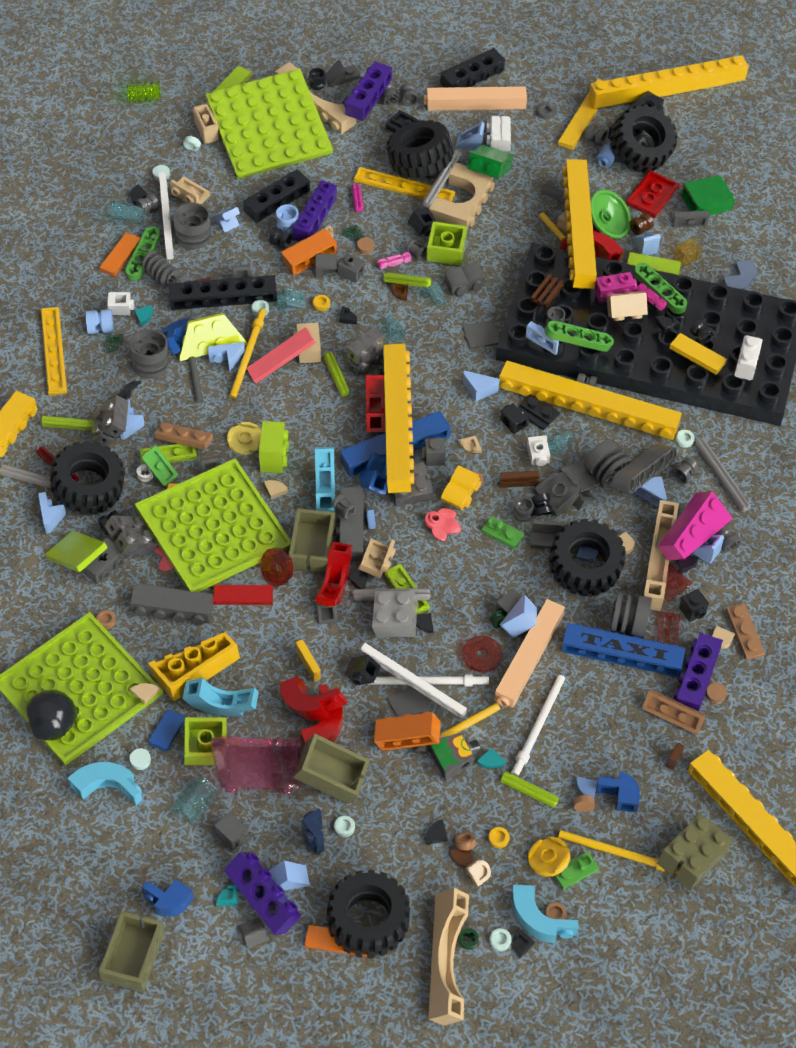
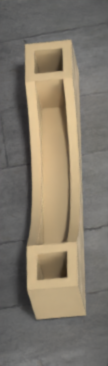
[275,62,356,134]
[643,500,679,612]
[428,888,469,1025]

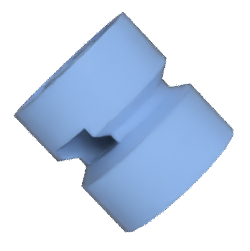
[276,204,299,234]
[86,309,114,334]

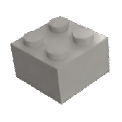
[372,591,418,637]

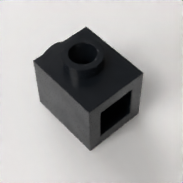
[679,589,709,622]
[345,655,381,686]

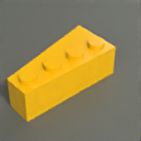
[148,632,240,702]

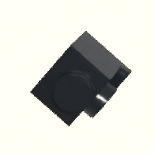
[408,207,437,236]
[500,403,529,434]

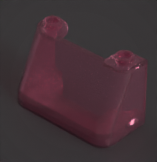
[211,736,301,793]

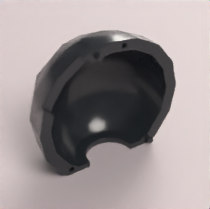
[26,689,77,741]

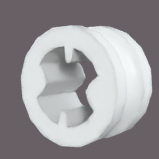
[137,464,154,482]

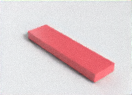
[247,327,316,383]

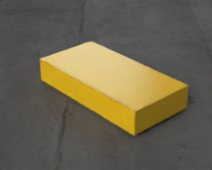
[296,639,321,682]

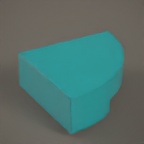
[135,305,153,326]
[477,748,506,768]
[216,884,238,907]

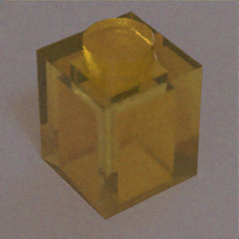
[674,237,703,267]

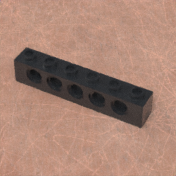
[169,275,277,310]

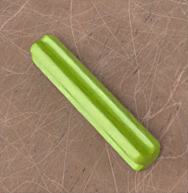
[383,272,431,288]
[324,352,349,397]
[41,416,94,431]
[501,772,559,808]

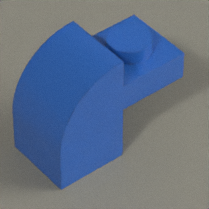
[161,317,191,354]
[360,452,388,495]
[596,772,640,813]
[142,879,194,917]

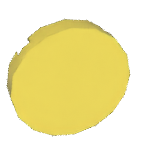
[227,422,261,454]

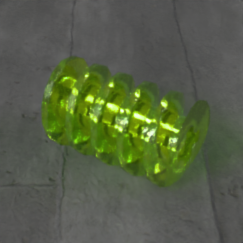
[127,80,162,103]

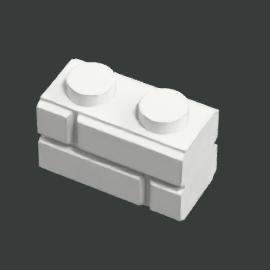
[487,116,511,151]
[734,335,763,380]

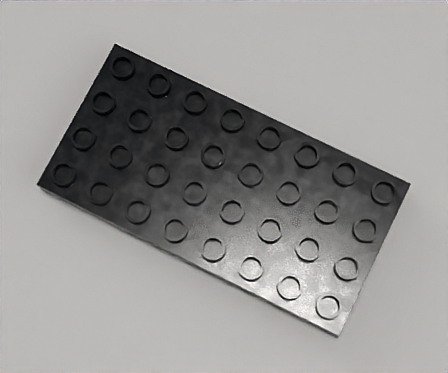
[495,243,796,426]

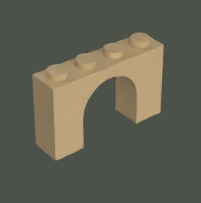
[429,163,495,230]

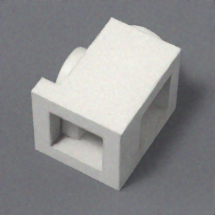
[107,292,135,315]
[527,435,551,466]

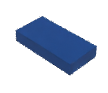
[148,709,186,752]

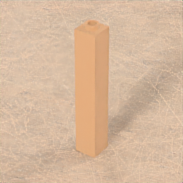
[424,86,527,111]
[494,599,565,708]

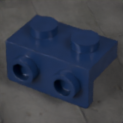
[302,808,324,856]

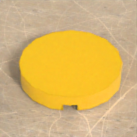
[528,837,570,877]

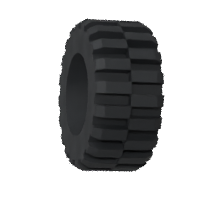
[610,104,678,172]
[386,120,454,179]
[50,441,125,515]
[549,519,626,596]
[327,870,410,958]

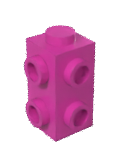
[594,272,637,303]

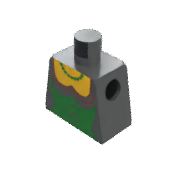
[428,733,480,781]

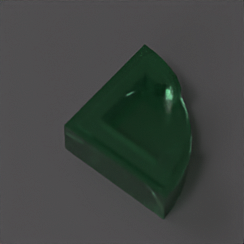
[341,225,364,241]
[105,334,124,353]

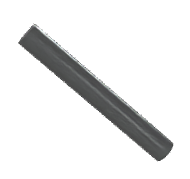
[188,357,204,403]

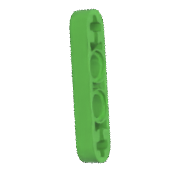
[125,226,161,281]
[634,263,687,314]
[544,321,614,352]

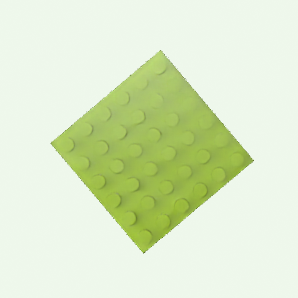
[206,68,333,179]
[135,458,291,592]
[0,612,163,766]

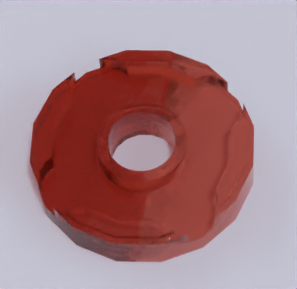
[261,547,294,587]
[462,635,502,673]

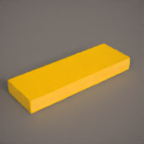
[670,333,727,374]

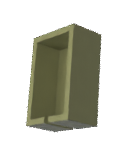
[289,508,336,573]
[293,734,370,804]
[657,813,734,891]
[99,911,165,993]

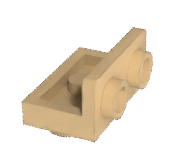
[170,176,210,204]
[359,538,396,578]

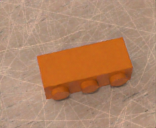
[281,228,338,276]
[374,712,441,750]

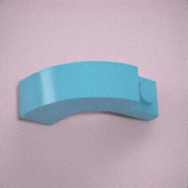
[315,447,335,512]
[182,678,259,717]
[67,762,142,805]
[512,885,578,943]

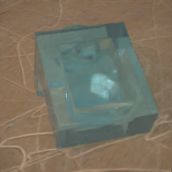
[277,288,306,312]

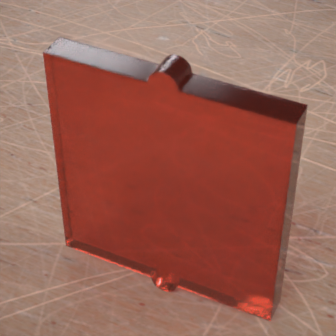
[664,563,693,602]

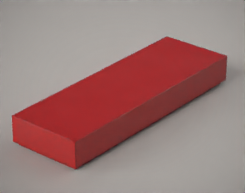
[213,585,273,605]

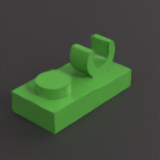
[140,445,179,487]
[481,516,524,549]
[554,851,599,890]

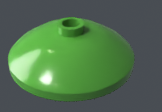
[590,190,631,239]

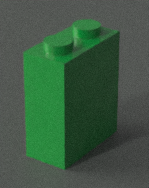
[467,145,514,179]
[681,175,735,215]

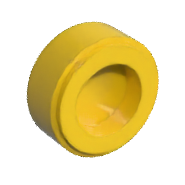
[312,295,330,311]
[488,827,509,849]

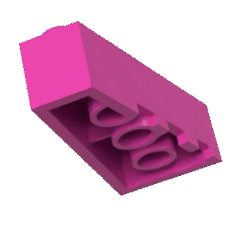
[658,491,733,560]

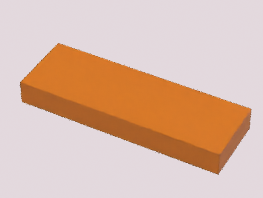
[99,232,141,277]
[305,925,368,957]

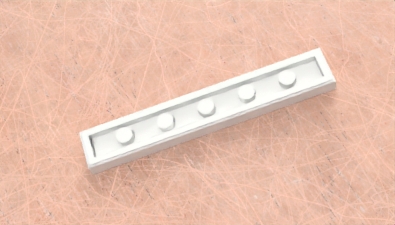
[159,172,174,260]
[361,643,467,718]

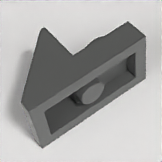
[325,59,360,87]

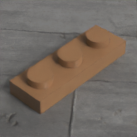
[154,422,213,450]
[726,603,765,660]
[641,689,706,735]

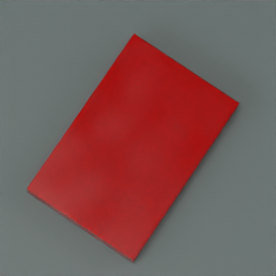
[626,170,680,218]

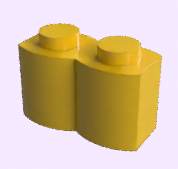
[441,466,481,511]

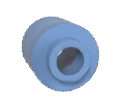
[596,143,616,168]

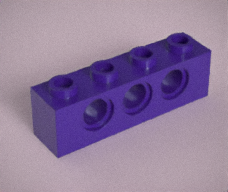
[344,61,392,121]
[292,180,337,242]
[673,633,723,711]
[224,852,302,935]

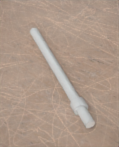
[368,674,489,687]
[511,675,565,777]

